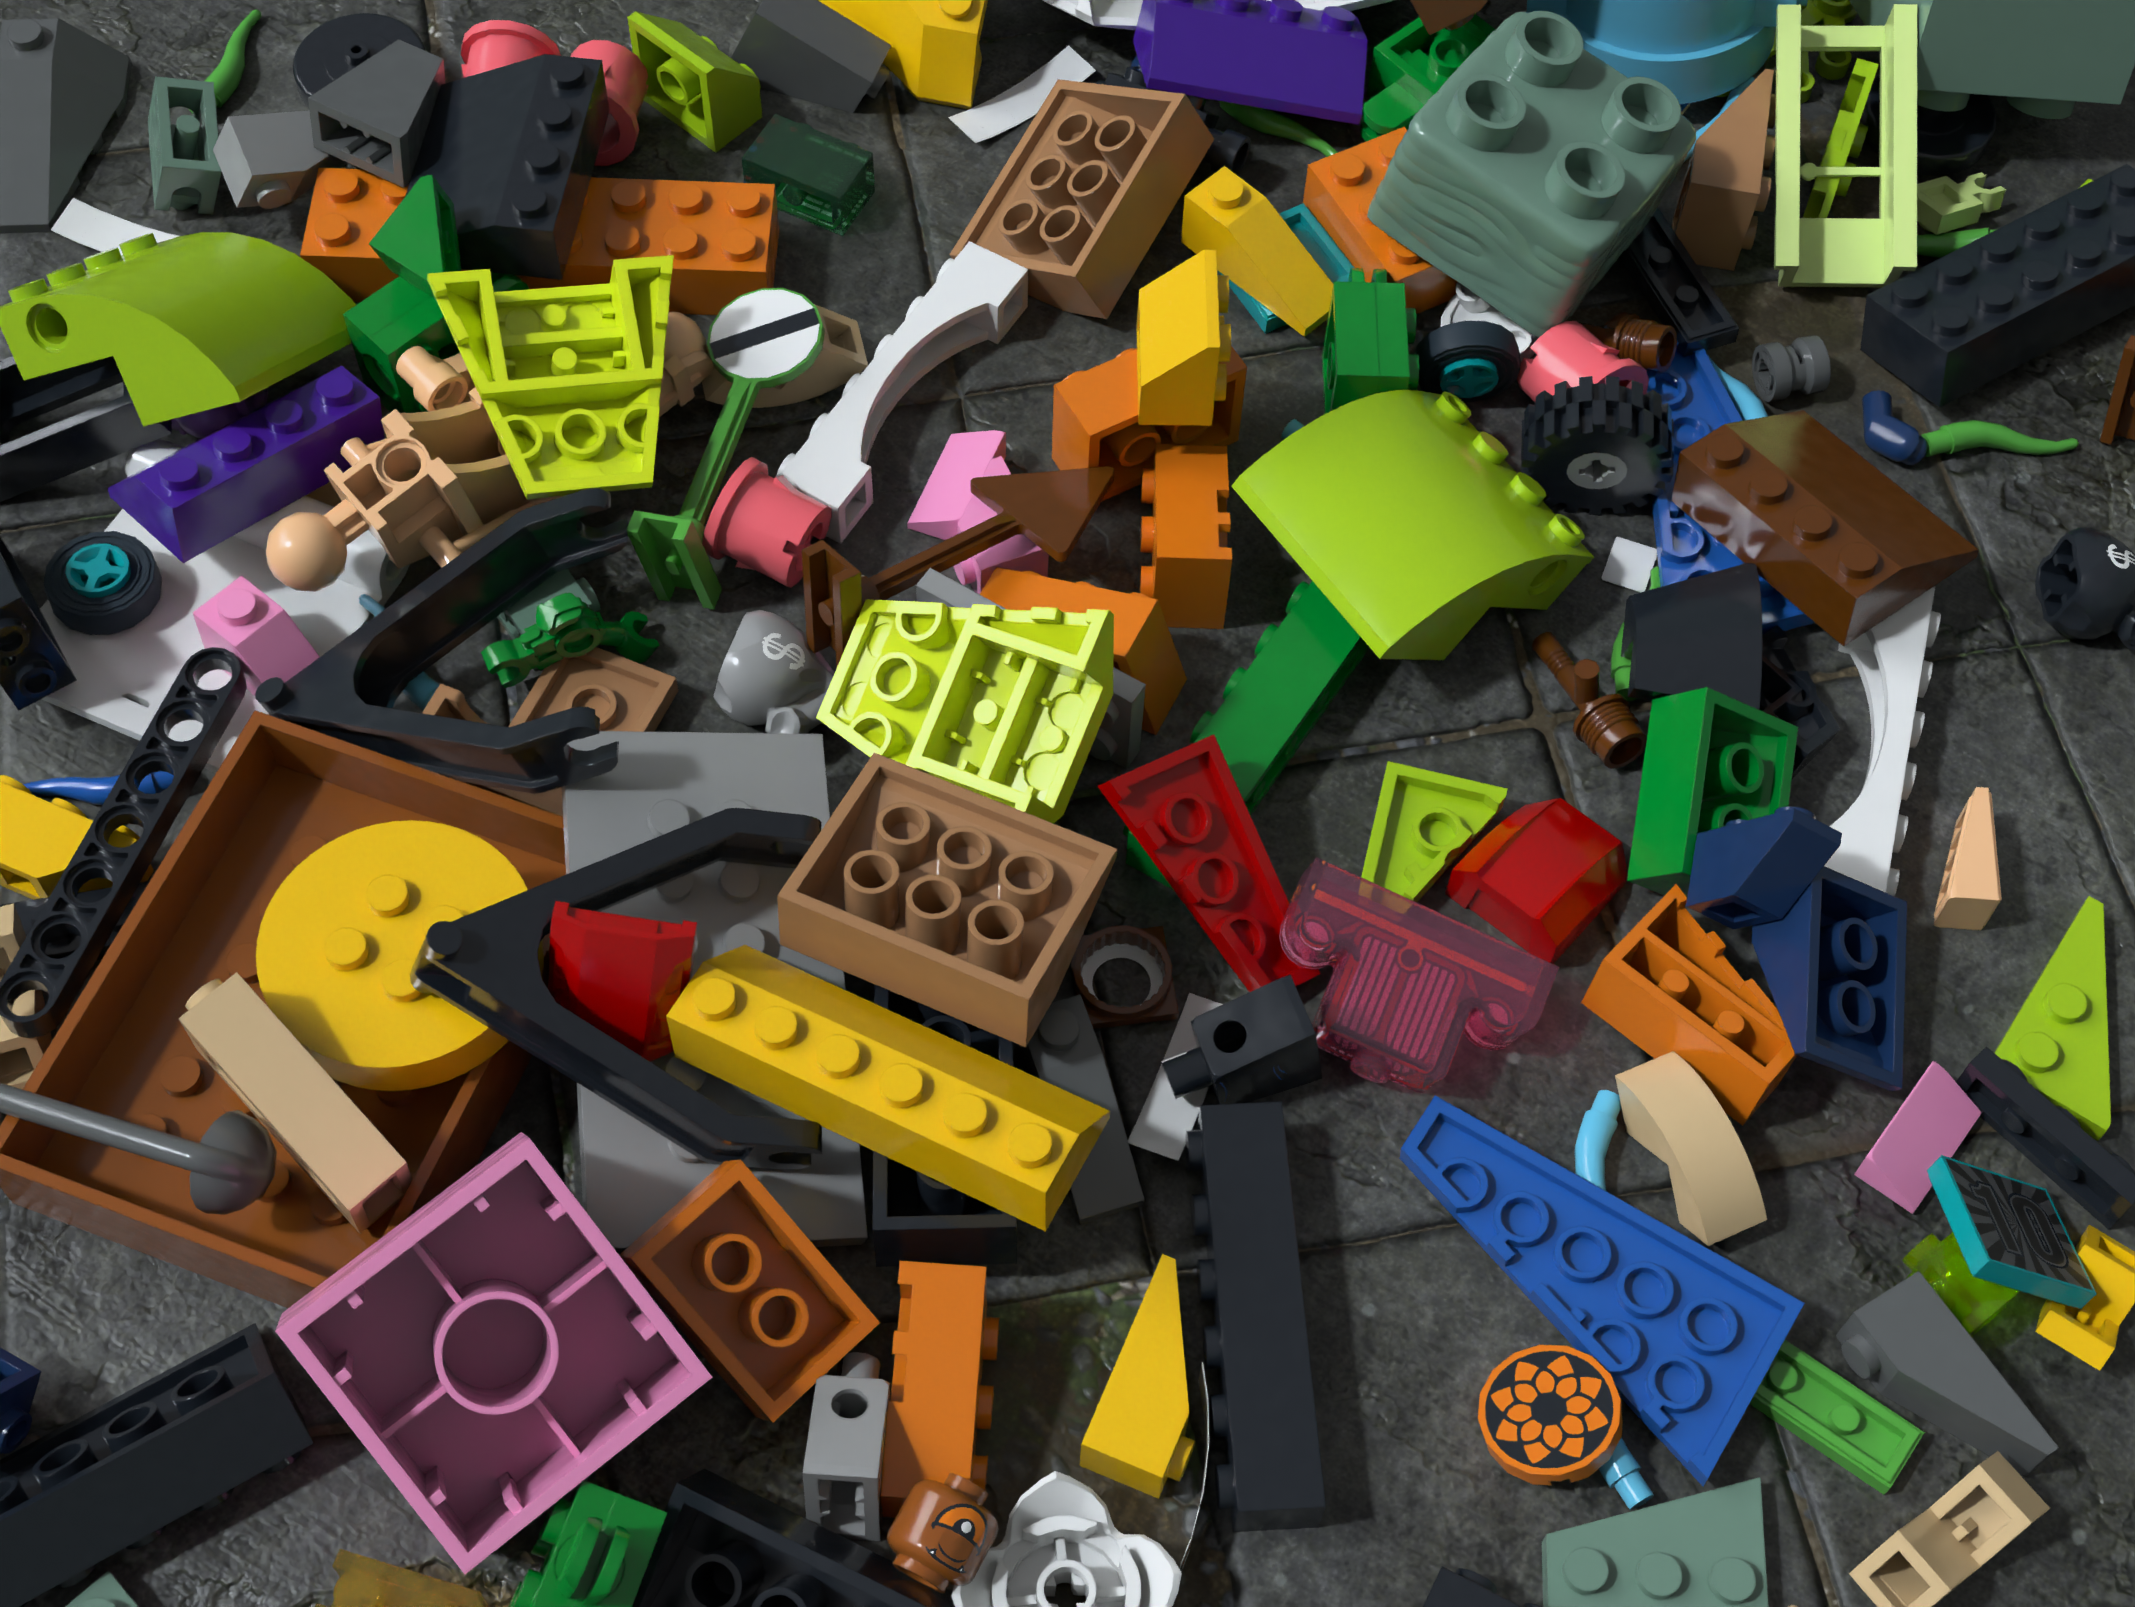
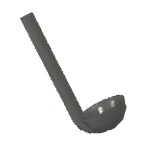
[0,1083,277,1215]

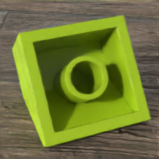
[627,11,762,153]

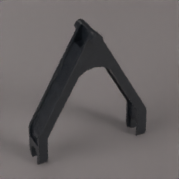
[255,488,628,794]
[410,808,822,1169]

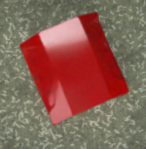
[548,901,697,1062]

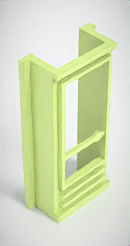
[1774,4,1917,287]

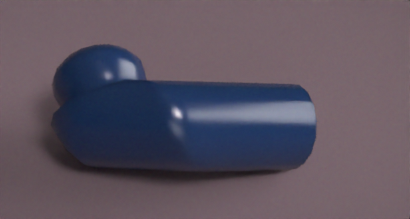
[1862,390,1928,465]

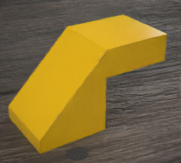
[2035,1225,2135,1371]

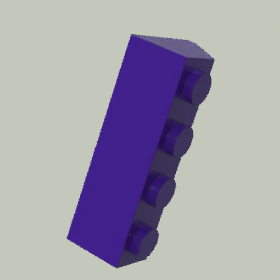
[1133,0,1368,125]
[108,366,385,563]

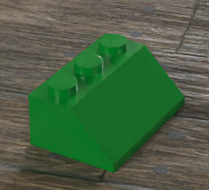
[1627,687,1798,897]

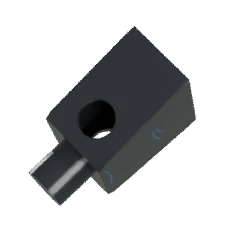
[1161,975,1322,1104]

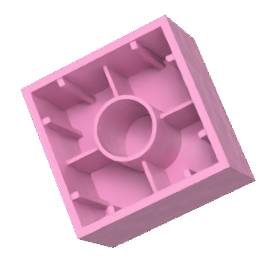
[275,1132,712,1574]

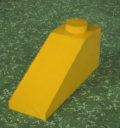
[1181,166,1333,337]
[1079,1254,1195,1499]

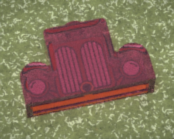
[1279,857,1559,1093]

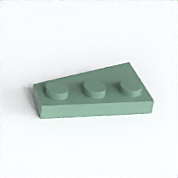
[1542,1477,1769,1607]

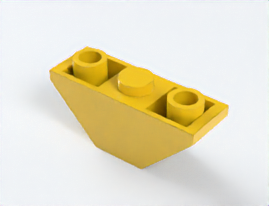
[0,775,154,900]

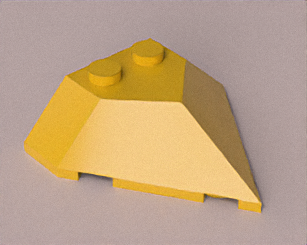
[818,0,988,110]

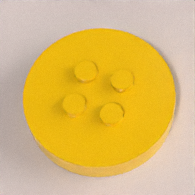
[256,820,544,1091]

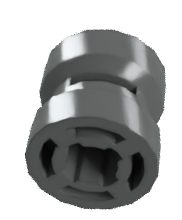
[1752,335,1831,402]

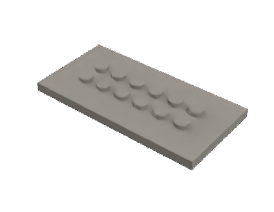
[562,731,868,1255]

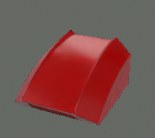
[1445,798,1628,970]

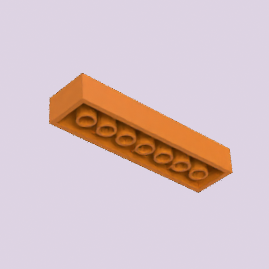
[300,168,779,315]

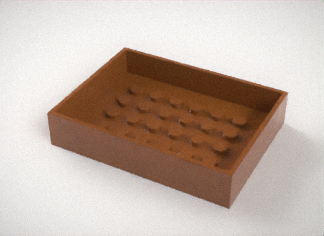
[0,710,566,1308]

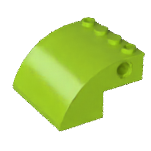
[0,232,356,427]
[1231,390,1594,660]

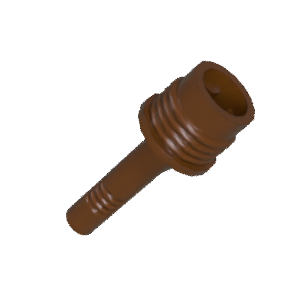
[1568,312,1677,373]
[1532,632,1647,769]

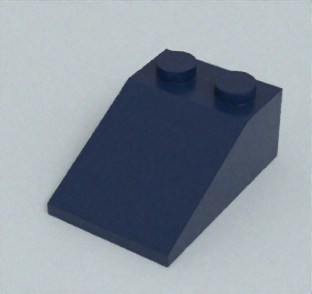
[1752,866,1907,1091]

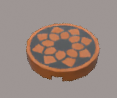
[1478,1345,1623,1486]

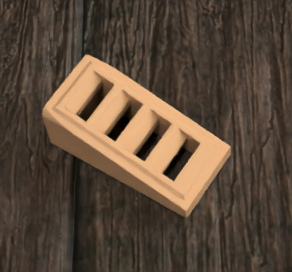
[1934,787,2002,930]

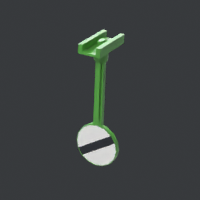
[627,288,825,609]

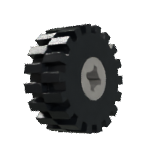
[1521,376,1674,516]

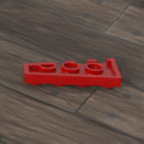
[1098,734,1321,992]

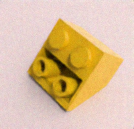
[1136,250,1231,426]

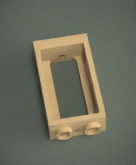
[178,972,412,1234]

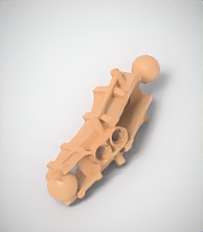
[266,312,714,592]

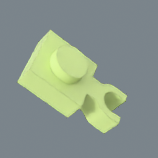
[1917,172,2006,235]

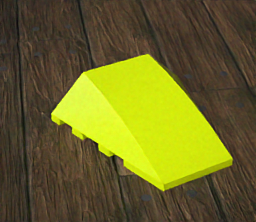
[427,255,674,499]
[816,599,1114,824]

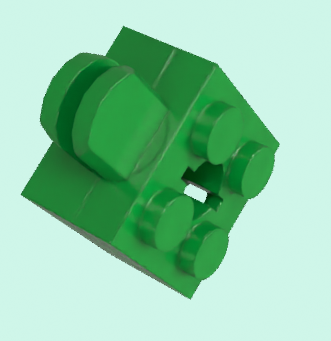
[1360,14,1496,141]
[1322,268,1419,414]
[343,272,529,413]
[509,1480,667,1607]

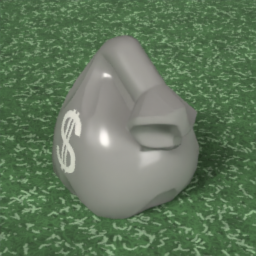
[713,610,834,734]

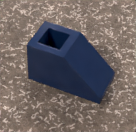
[1686,806,1842,930]

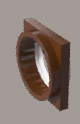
[1070,925,1179,1029]

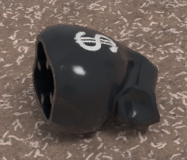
[2035,527,2135,651]

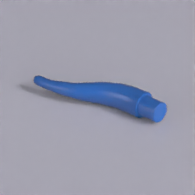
[23,771,174,805]

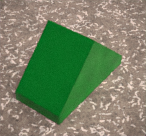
[369,175,461,299]

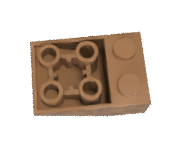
[1671,69,1776,271]

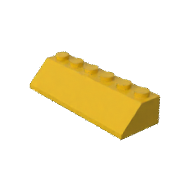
[666,945,1110,1232]

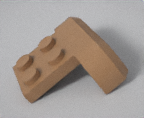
[422,647,678,816]

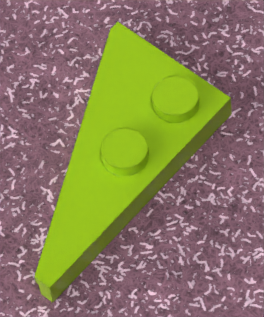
[1803,58,1879,218]
[1344,761,1508,951]
[1994,896,2111,1141]

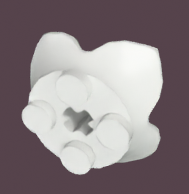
[951,1471,1182,1607]

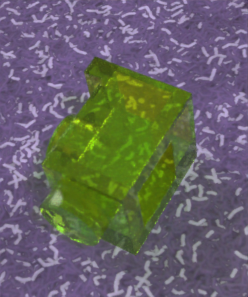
[1902,1232,2020,1337]

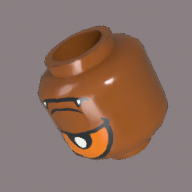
[887,1473,999,1593]

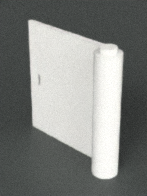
[40,438,410,773]

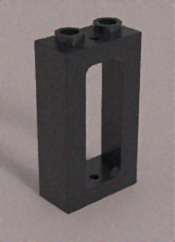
[0,356,172,502]
[0,535,77,711]

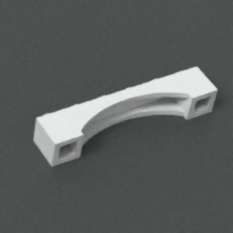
[776,241,1028,544]
[1824,586,1941,896]

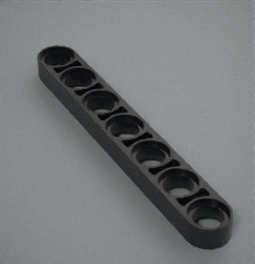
[0,647,247,1038]

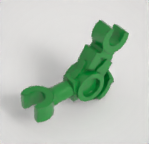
[481,593,660,688]

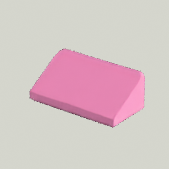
[907,430,1006,540]
[1854,1061,1982,1214]

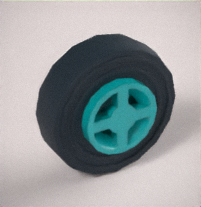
[1415,321,1521,402]
[44,531,162,635]

